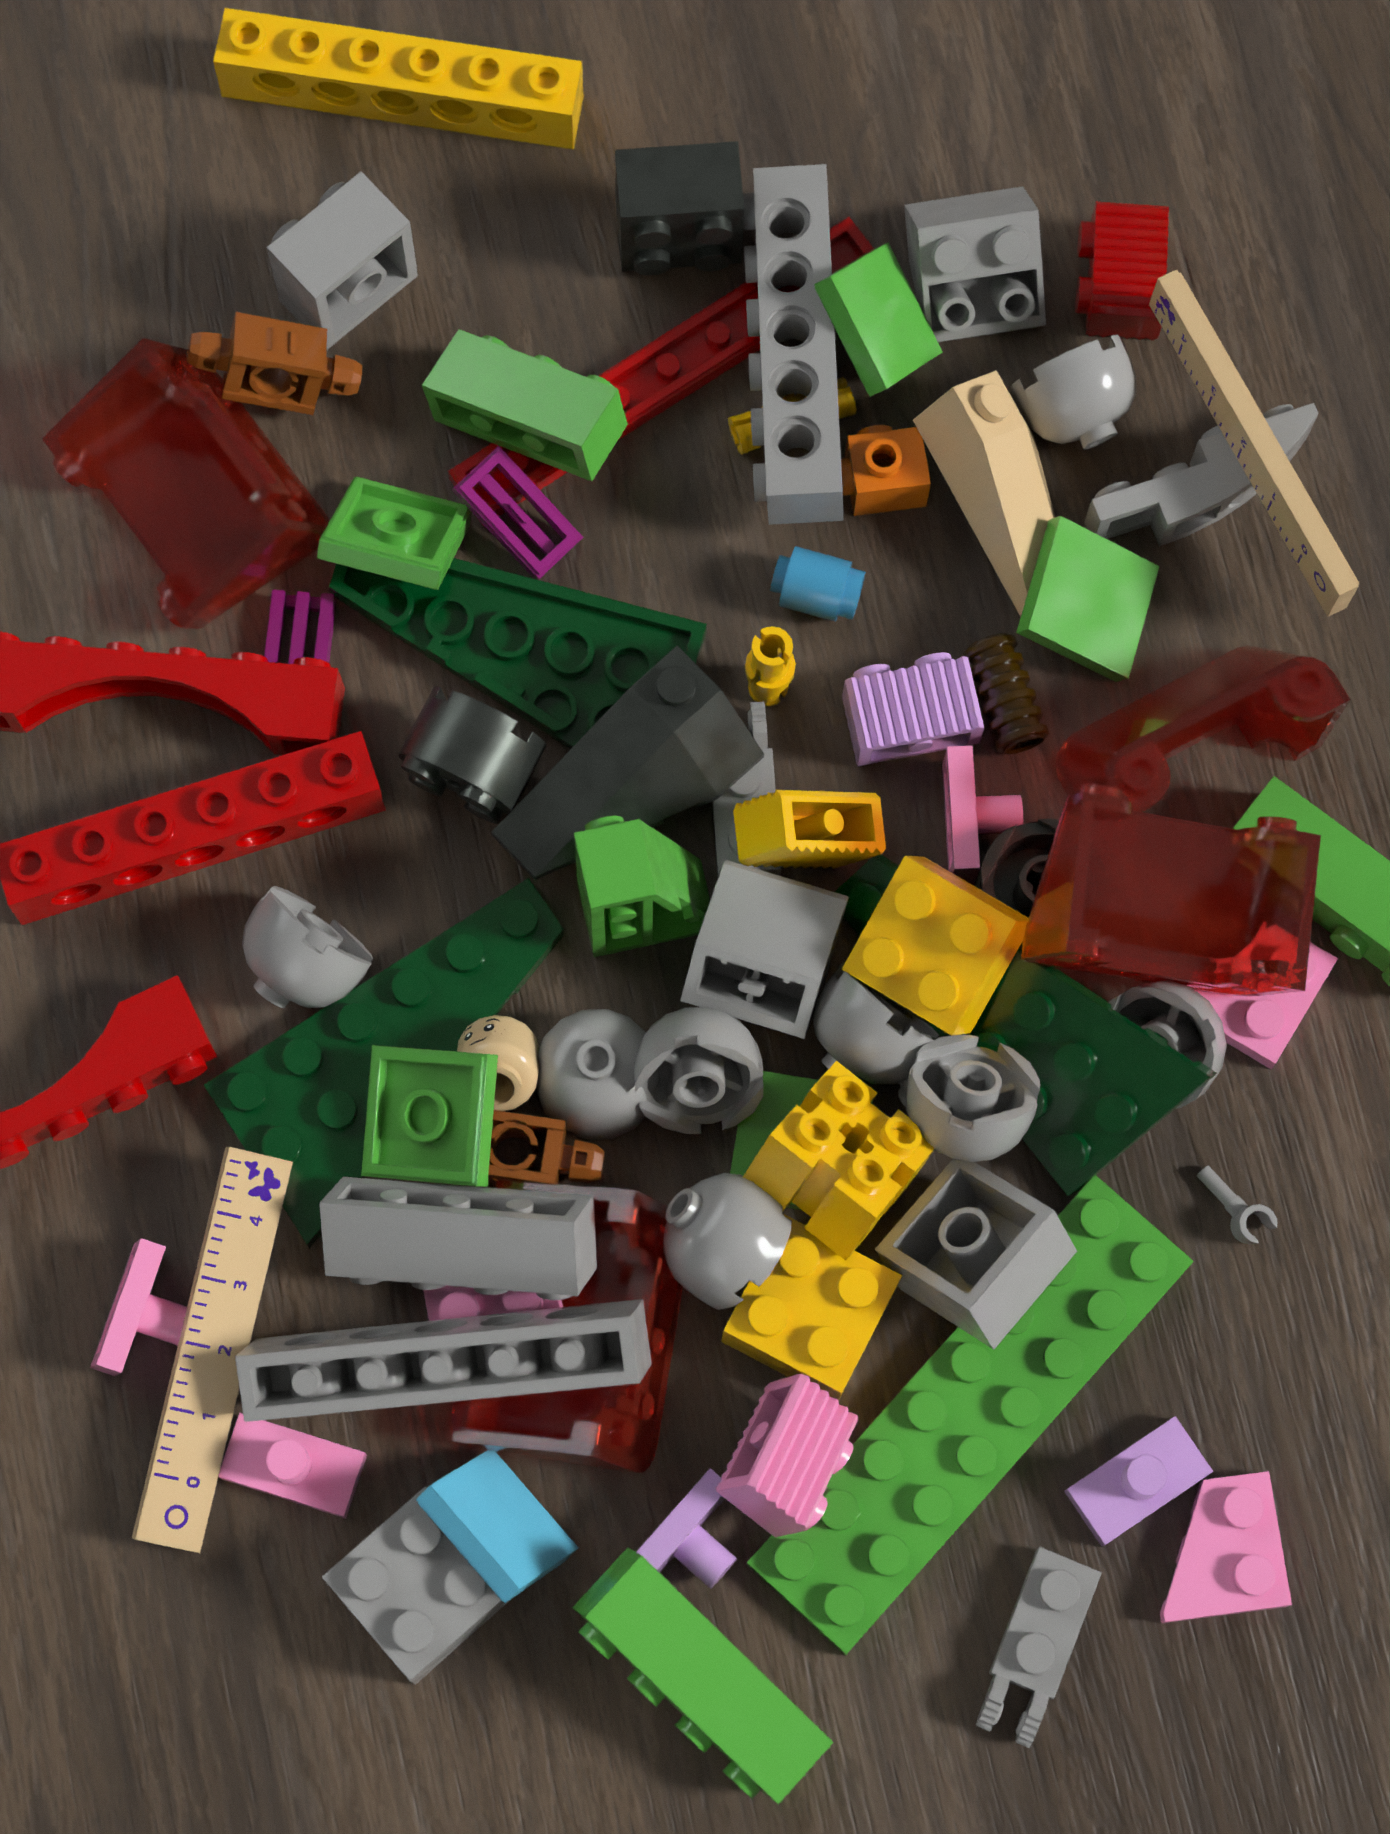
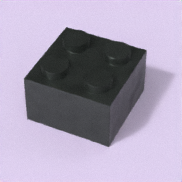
[615,141,745,276]

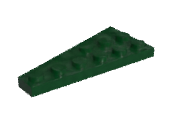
[329,558,707,749]
[835,855,1217,1196]
[204,878,564,1249]

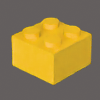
[842,856,1034,1036]
[722,1214,902,1401]

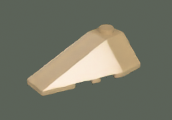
[913,371,1055,617]

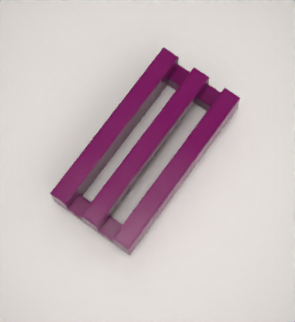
[452,446,584,580]
[264,590,337,664]

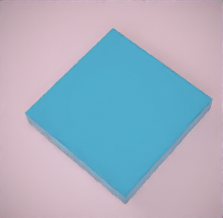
[416,1448,579,1603]

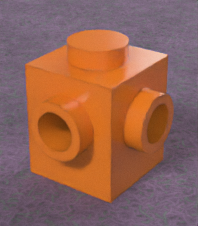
[841,425,931,516]

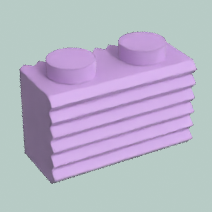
[842,652,984,766]

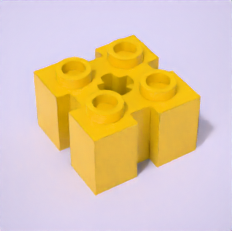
[743,1061,935,1261]

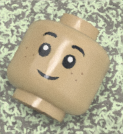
[457,1015,540,1111]

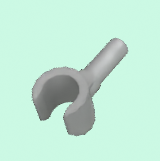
[1197,1165,1277,1244]

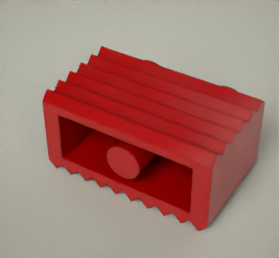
[1075,202,1169,341]

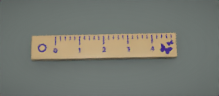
[1149,269,1359,617]
[132,1147,293,1553]

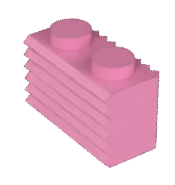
[716,1374,858,1537]

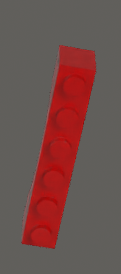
[0,631,345,755]
[0,975,218,1169]

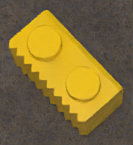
[733,790,886,869]

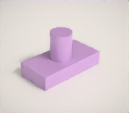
[1064,1416,1214,1547]
[637,1468,737,1589]

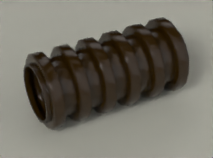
[963,633,1050,755]

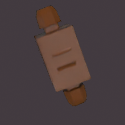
[186,312,362,415]
[488,1110,605,1193]

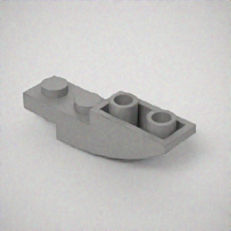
[1084,403,1318,547]

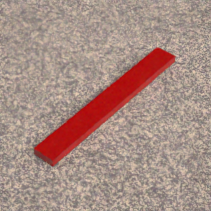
[448,217,874,526]

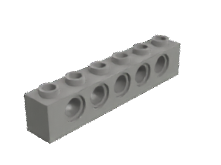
[743,164,844,525]
[235,1299,652,1422]

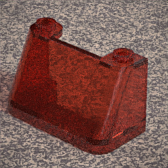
[42,338,330,629]
[1055,645,1351,860]
[1021,784,1321,997]
[451,1180,683,1473]

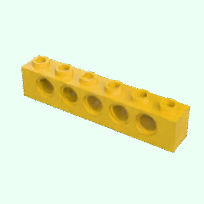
[213,8,583,149]

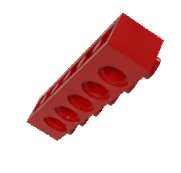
[0,731,386,925]

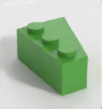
[574,816,710,957]

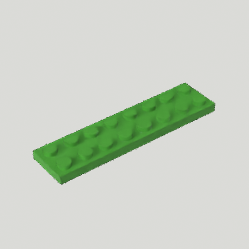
[746,1175,1194,1655]

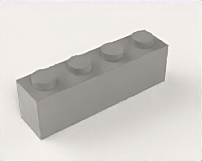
[320,1177,597,1300]

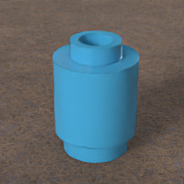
[770,546,866,622]

